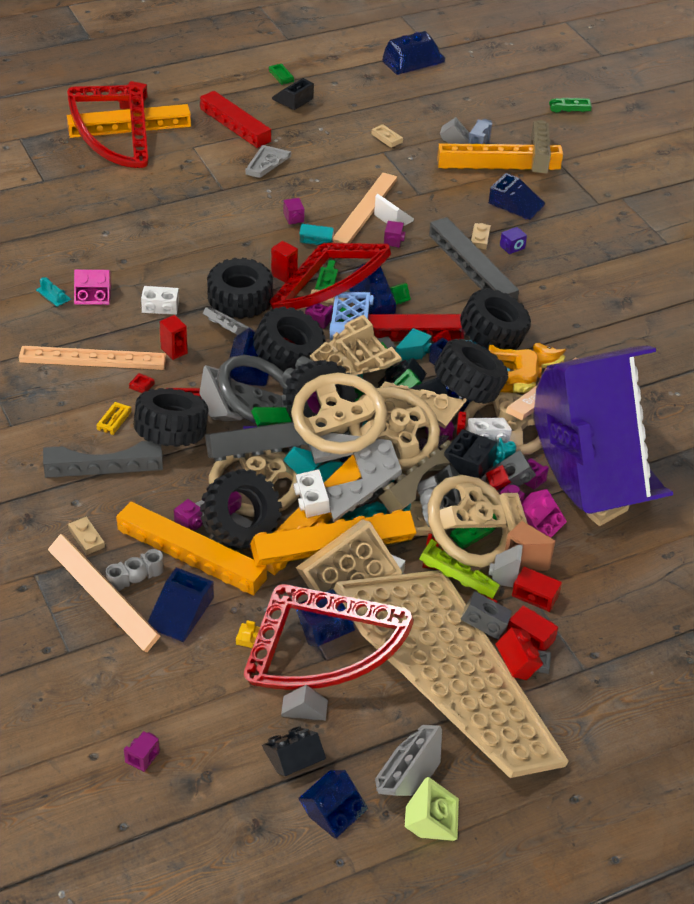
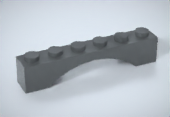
[43,441,163,478]

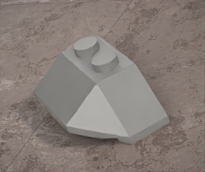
[200,365,244,421]
[375,725,442,796]

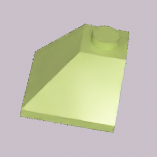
[405,777,459,841]

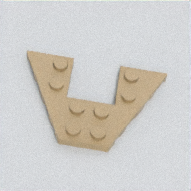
[367,382,467,476]

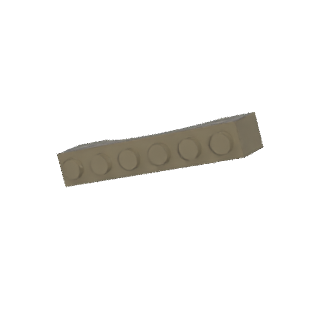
[531,120,551,174]
[379,440,453,513]

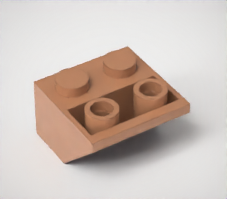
[505,521,556,572]

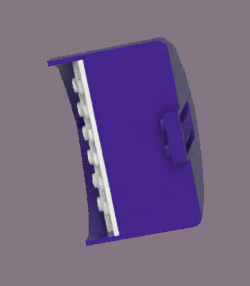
[533,345,673,514]

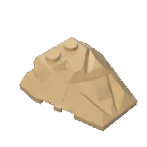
[310,315,402,375]

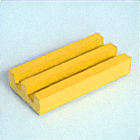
[96,402,132,435]

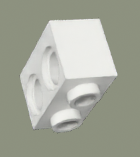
[141,286,179,315]
[466,418,512,446]
[293,470,330,518]

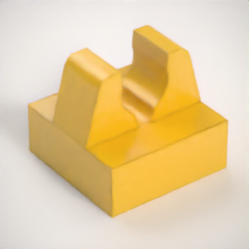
[236,620,260,648]

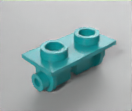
[36,277,71,307]
[493,438,516,467]

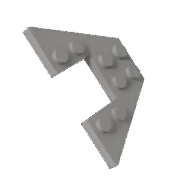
[309,433,402,522]

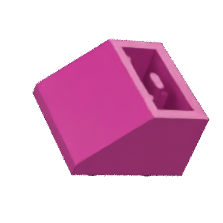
[74,269,111,305]
[521,489,567,538]

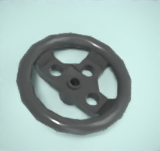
[217,355,292,424]

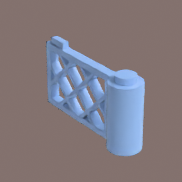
[330,292,374,341]

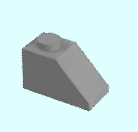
[440,117,470,144]
[489,545,523,587]

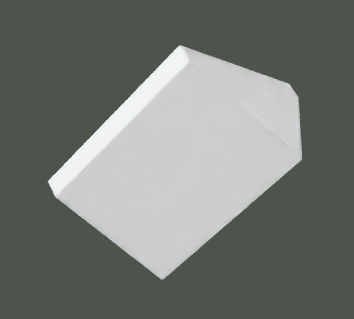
[374,194,414,226]

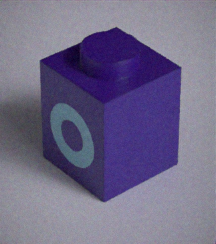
[500,227,527,254]

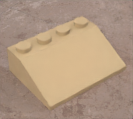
[296,520,403,622]

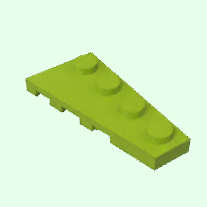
[419,539,500,599]

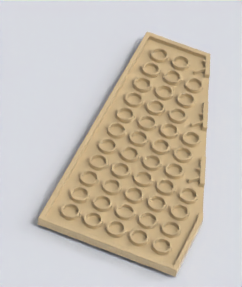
[334,570,568,778]

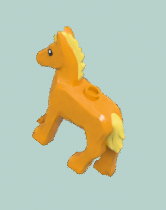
[488,343,566,394]

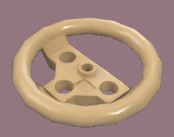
[291,372,388,455]
[349,387,440,471]
[464,392,542,456]
[208,450,299,517]
[427,475,510,568]

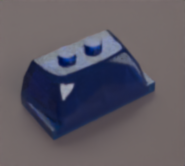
[382,31,445,75]

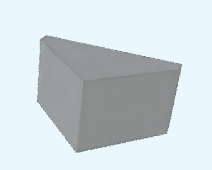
[281,685,328,721]

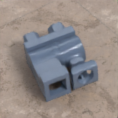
[468,119,492,144]

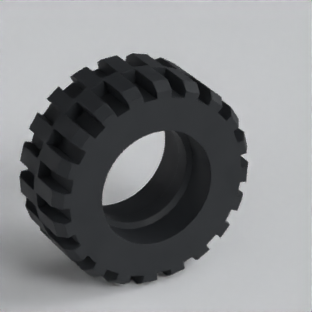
[207,258,273,319]
[460,289,531,350]
[253,307,326,372]
[434,339,508,404]
[282,360,358,422]
[133,388,209,447]
[200,469,282,550]

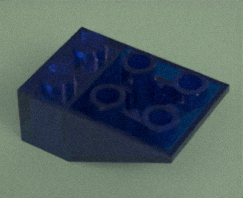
[488,173,545,220]
[148,567,214,642]

